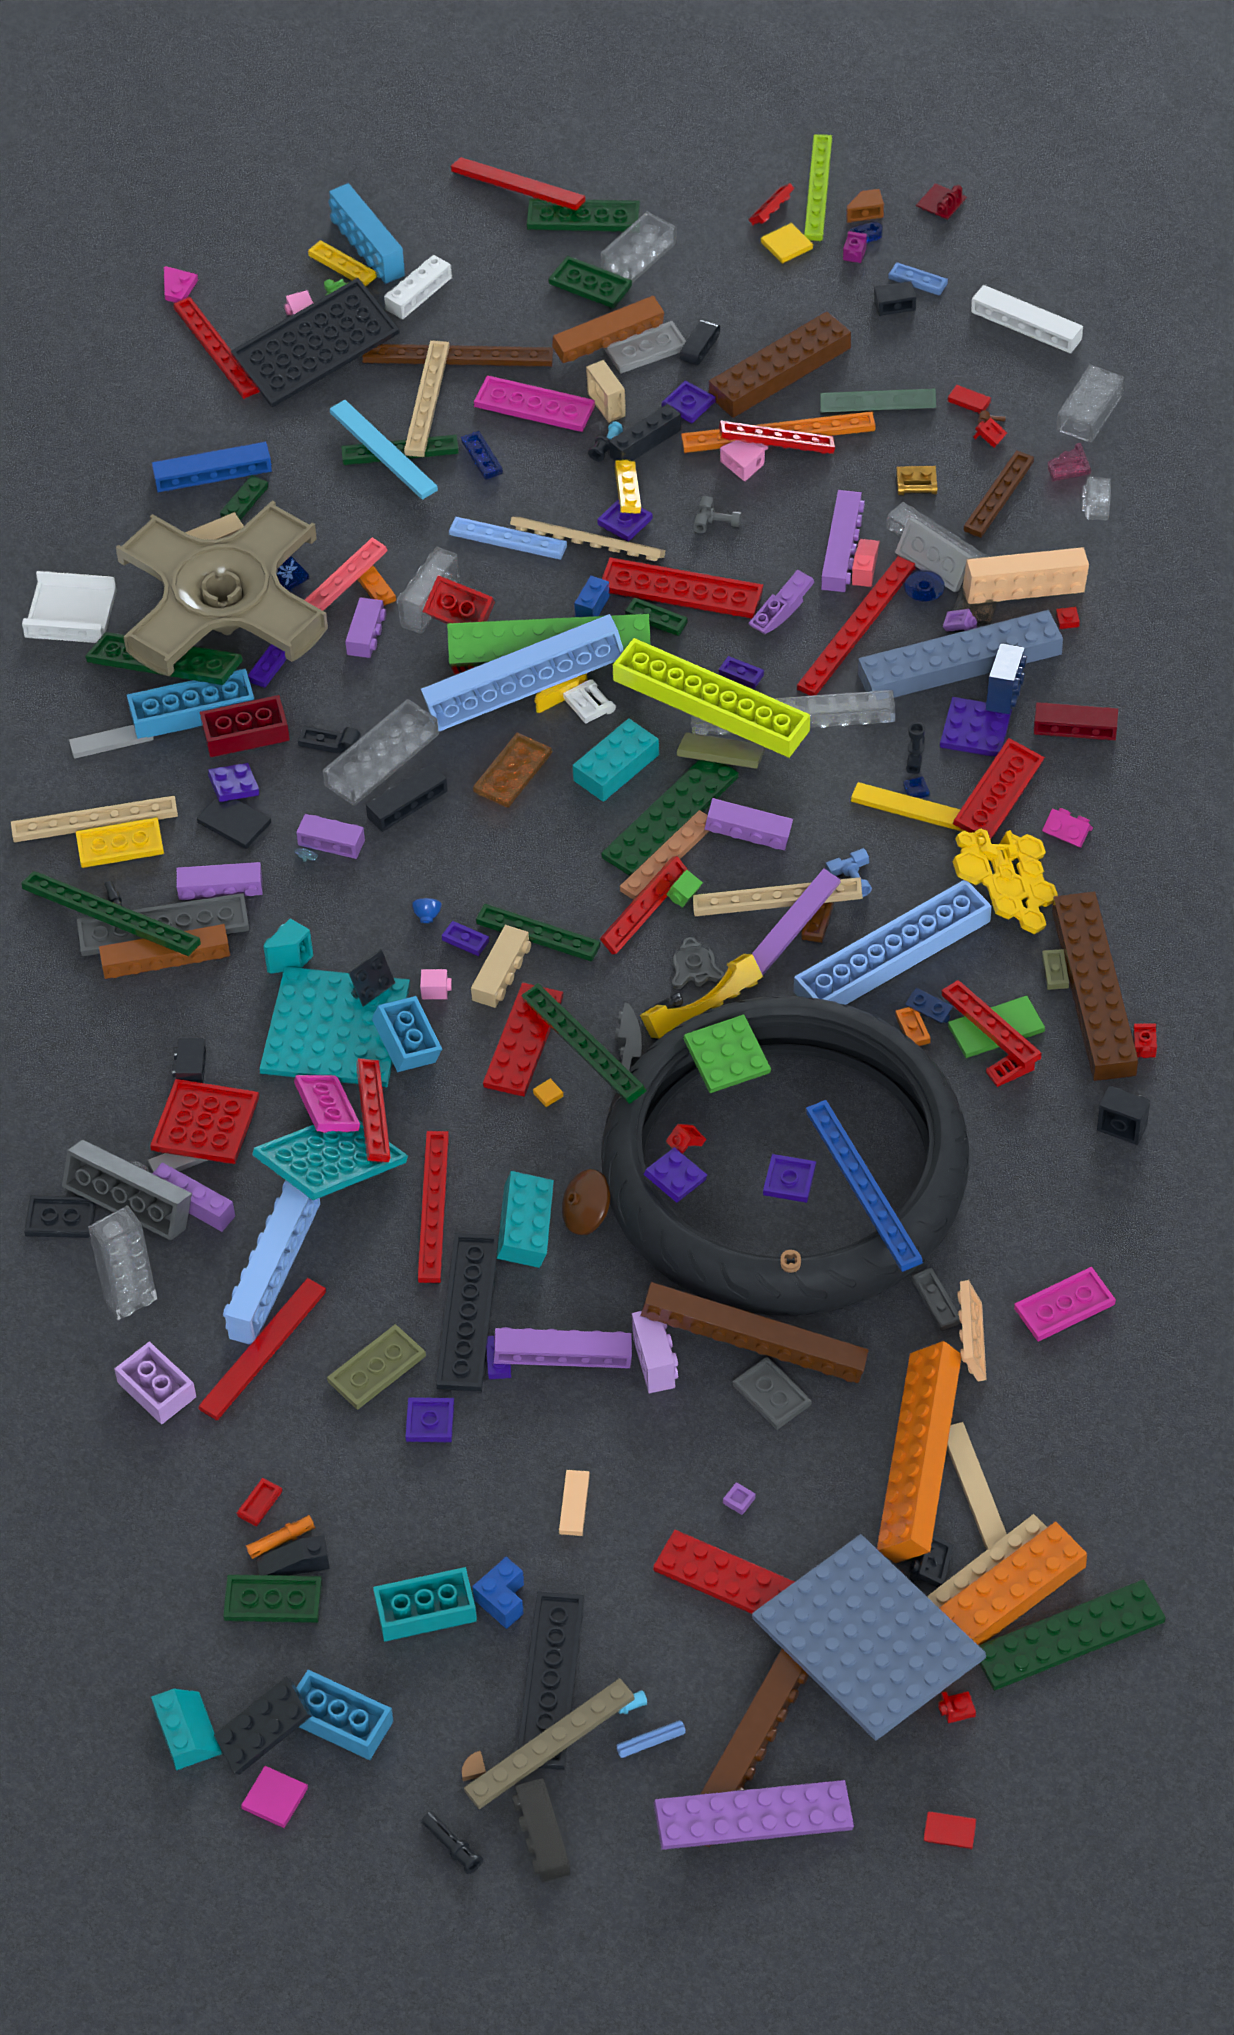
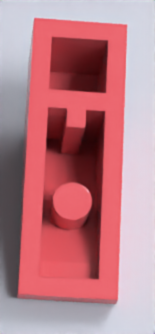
[852,539,880,587]

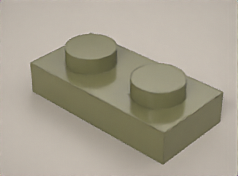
[1042,949,1069,990]

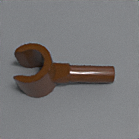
[978,410,1006,424]

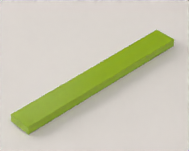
[804,135,832,241]

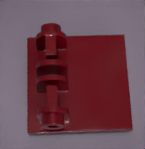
[916,183,967,220]

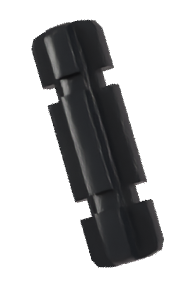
[644,993,683,1012]

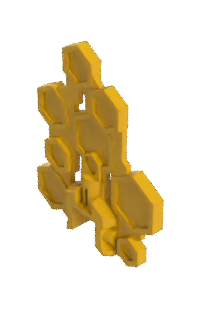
[953,829,1058,934]

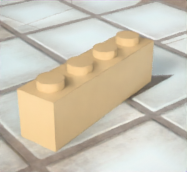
[185,512,244,540]
[471,925,531,1008]

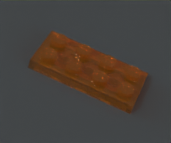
[473,733,552,808]

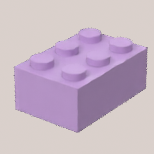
[632,1311,678,1393]
[114,1341,196,1425]

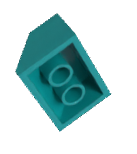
[151,1689,222,1770]

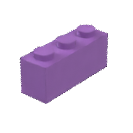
[345,597,387,658]
[296,814,365,859]

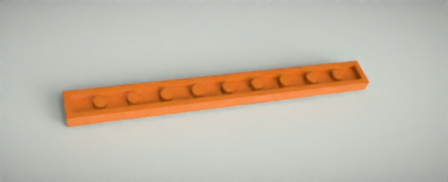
[681,412,875,453]

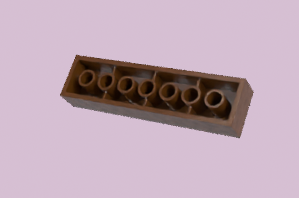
[709,311,851,418]

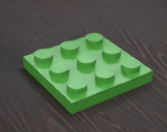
[683,1015,771,1093]

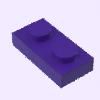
[719,656,764,689]
[442,921,489,956]
[487,1336,511,1379]

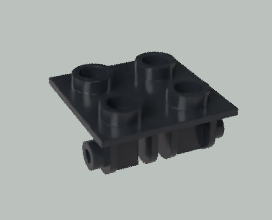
[348,949,395,1007]

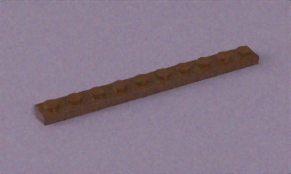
[363,344,553,366]

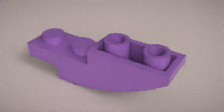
[749,570,814,634]

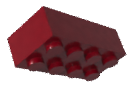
[200,695,290,758]

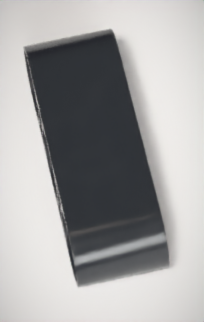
[680,319,721,366]

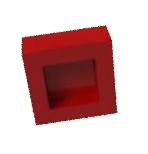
[1056,607,1080,629]

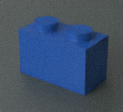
[574,576,610,617]

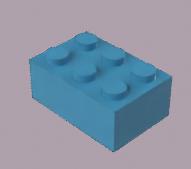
[372,996,442,1072]

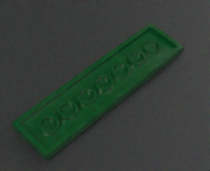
[85,632,243,685]
[601,760,739,876]
[978,1579,1166,1691]

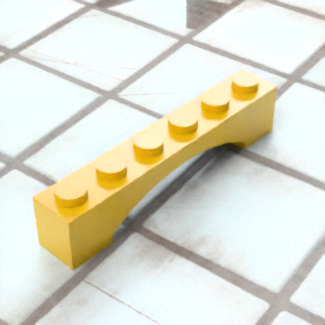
[640,954,763,1039]

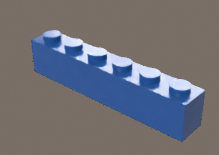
[152,442,272,492]

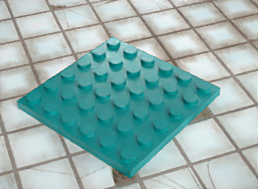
[260,967,410,1087]

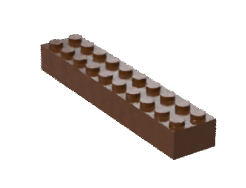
[1052,891,1138,1081]

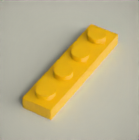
[308,240,377,287]
[615,460,641,514]

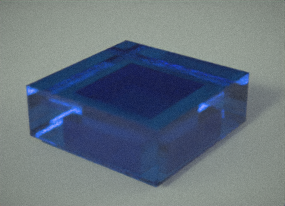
[903,776,930,799]

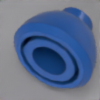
[412,898,442,923]

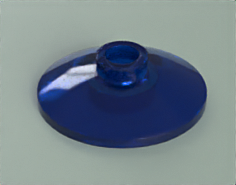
[905,570,945,602]

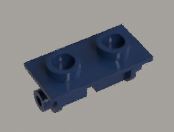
[905,988,953,1023]

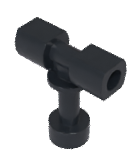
[906,722,925,774]

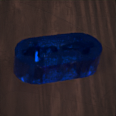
[849,222,883,243]

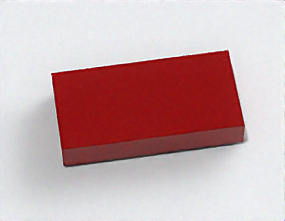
[948,385,991,414]
[237,1478,282,1527]

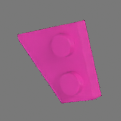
[164,266,198,303]

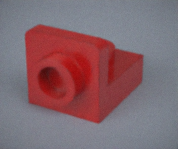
[973,417,1007,448]
[666,1124,707,1154]
[938,1691,976,1723]

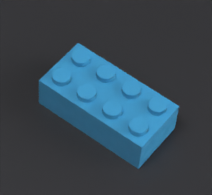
[297,1670,394,1760]

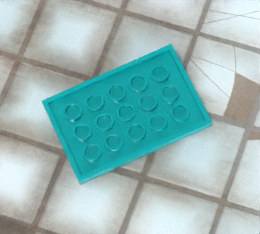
[252,1120,408,1200]

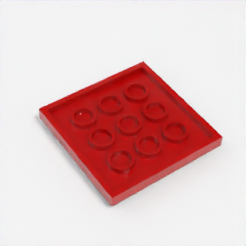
[150,1079,259,1164]

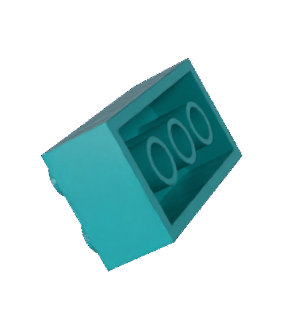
[573,718,659,802]
[497,1171,554,1268]
[373,1567,477,1642]

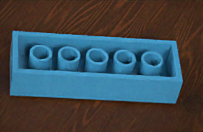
[328,183,405,284]
[127,669,254,739]

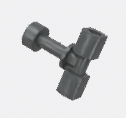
[694,496,742,533]

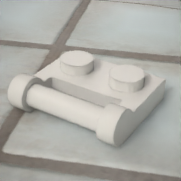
[563,679,616,724]

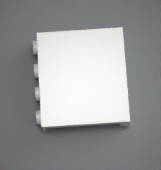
[22,571,117,643]

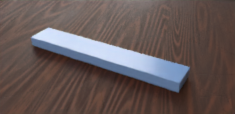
[449,517,567,560]

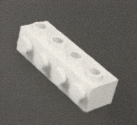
[384,255,452,320]

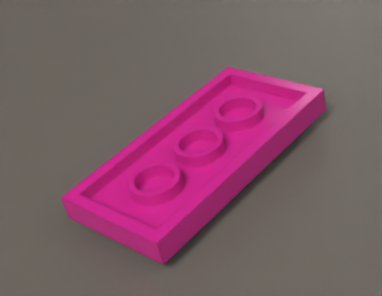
[294,1075,360,1132]
[1014,1267,1116,1342]

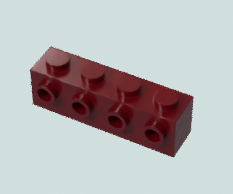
[1034,702,1118,740]

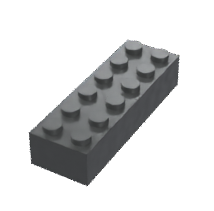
[62,1140,192,1240]

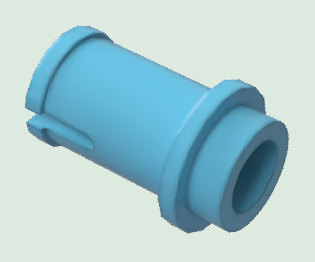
[606,422,623,440]
[618,1690,647,1714]

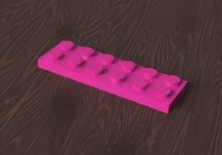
[474,376,595,432]

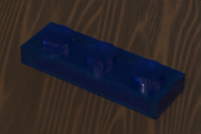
[462,431,503,480]

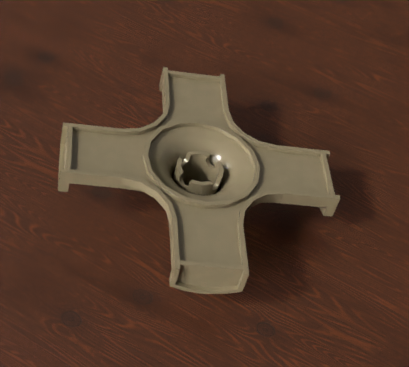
[116,500,328,676]

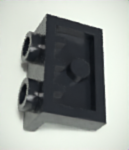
[909,1535,954,1587]

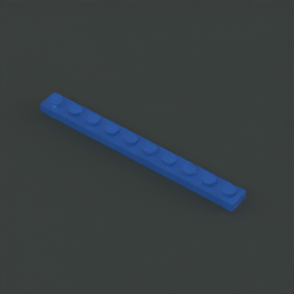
[806,1100,923,1272]

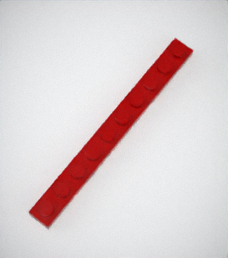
[797,556,915,698]

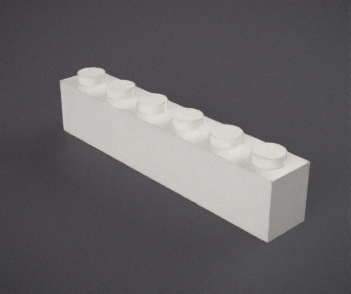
[971,285,1083,353]

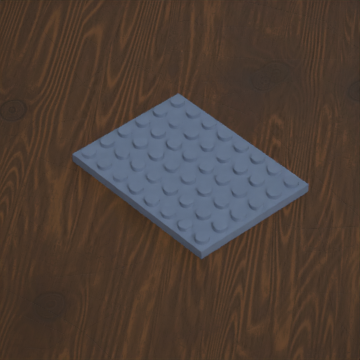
[752,1534,986,1741]

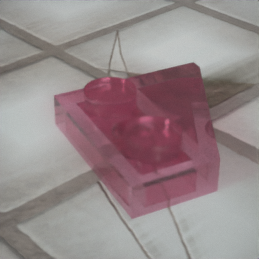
[1048,443,1091,481]

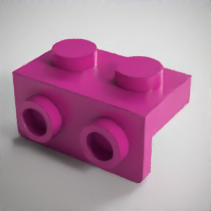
[1042,808,1093,848]

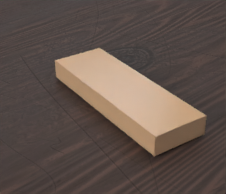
[559,1470,590,1536]

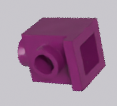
[843,231,867,263]

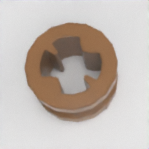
[781,1250,801,1273]

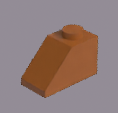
[846,189,884,223]

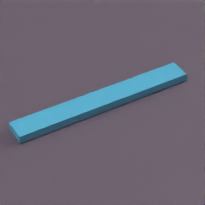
[330,400,438,499]

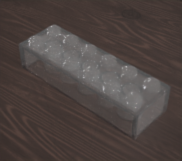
[323,699,439,806]
[88,1206,157,1320]

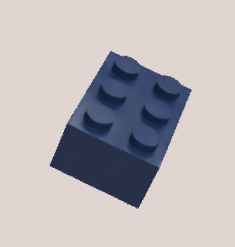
[986,643,1027,714]

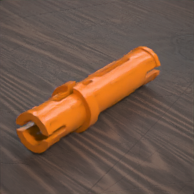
[246,1515,315,1559]

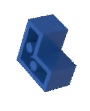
[472,1557,524,1629]

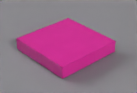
[241,1766,308,1828]

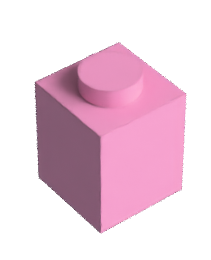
[420,969,452,999]

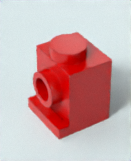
[1133,1024,1157,1058]

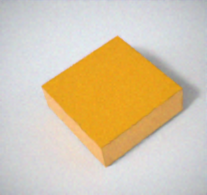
[533,1078,564,1107]

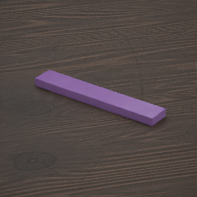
[752,868,841,975]

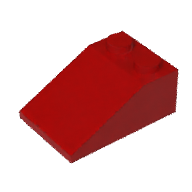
[422,575,495,624]

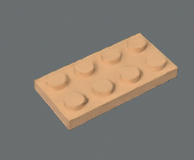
[957,1280,986,1382]

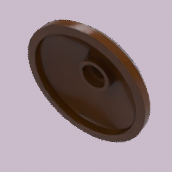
[562,1169,610,1235]

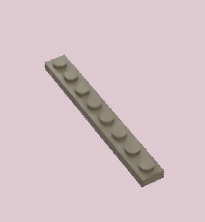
[464,1678,635,1809]

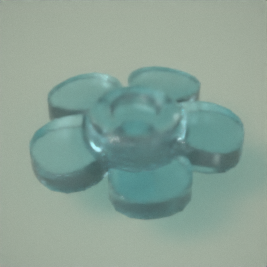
[294,848,318,862]

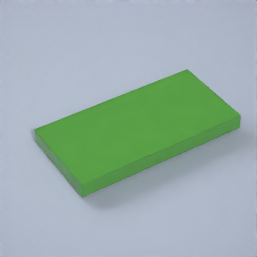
[948,996,1045,1058]

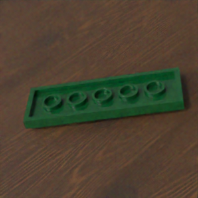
[527,198,640,232]

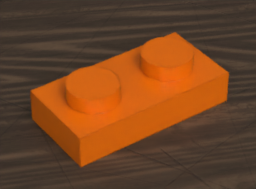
[895,1007,931,1046]

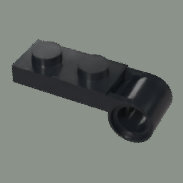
[298,726,361,755]

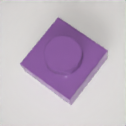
[723,1482,755,1515]

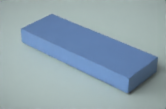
[889,262,948,296]

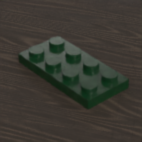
[549,256,632,309]
[223,1575,322,1623]

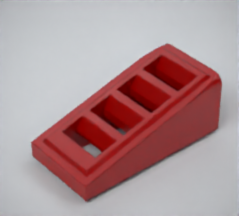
[986,1055,1035,1087]

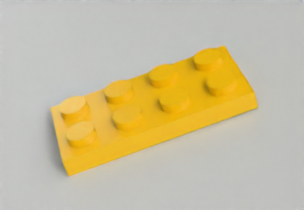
[76,817,164,868]

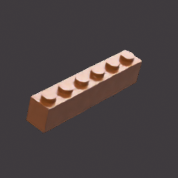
[552,295,664,363]
[99,924,230,979]

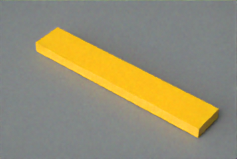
[851,782,964,832]

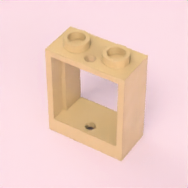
[586,360,626,423]

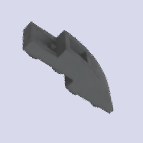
[615,1003,642,1071]

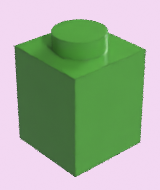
[667,870,703,908]

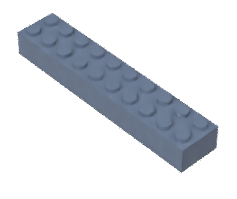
[858,610,1063,703]

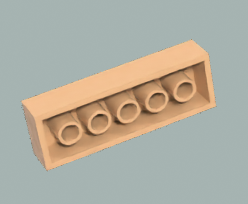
[963,547,1089,604]

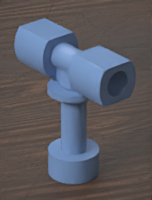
[826,848,872,897]

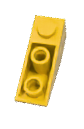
[534,673,587,713]

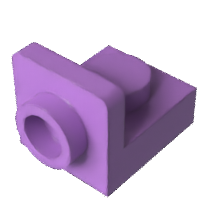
[943,609,977,632]

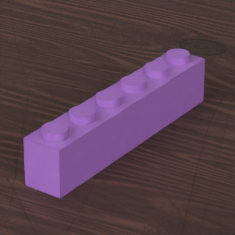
[821,490,865,592]
[494,1327,632,1368]

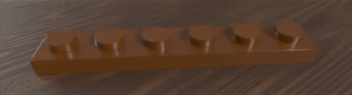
[964,450,1034,538]

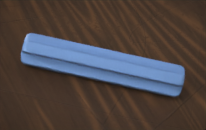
[617,1721,685,1758]

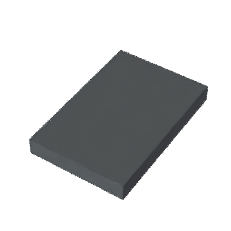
[732,1356,812,1430]

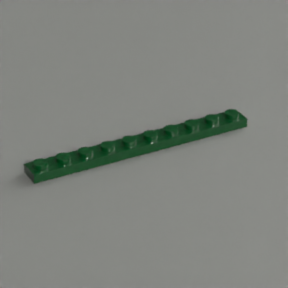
[21,871,201,956]
[521,983,647,1104]

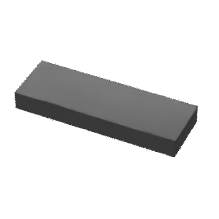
[911,1268,961,1331]

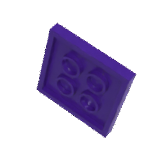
[940,697,1012,757]

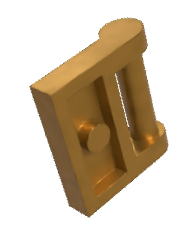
[897,466,937,495]

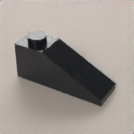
[257,1535,330,1576]

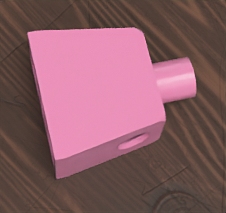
[720,440,768,481]

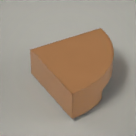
[462,1751,486,1781]

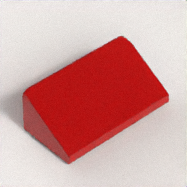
[924,1812,976,1849]

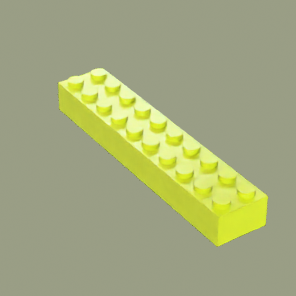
[613,638,810,758]

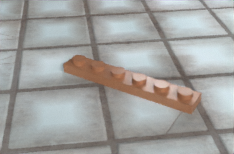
[620,810,709,900]

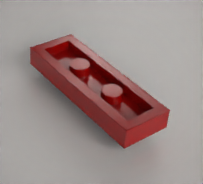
[748,183,794,225]

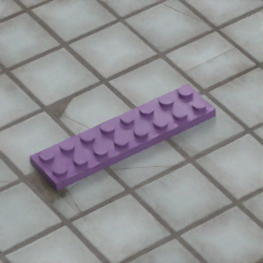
[654,1780,854,1850]

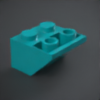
[263,919,313,974]

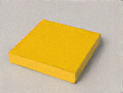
[761,223,813,263]

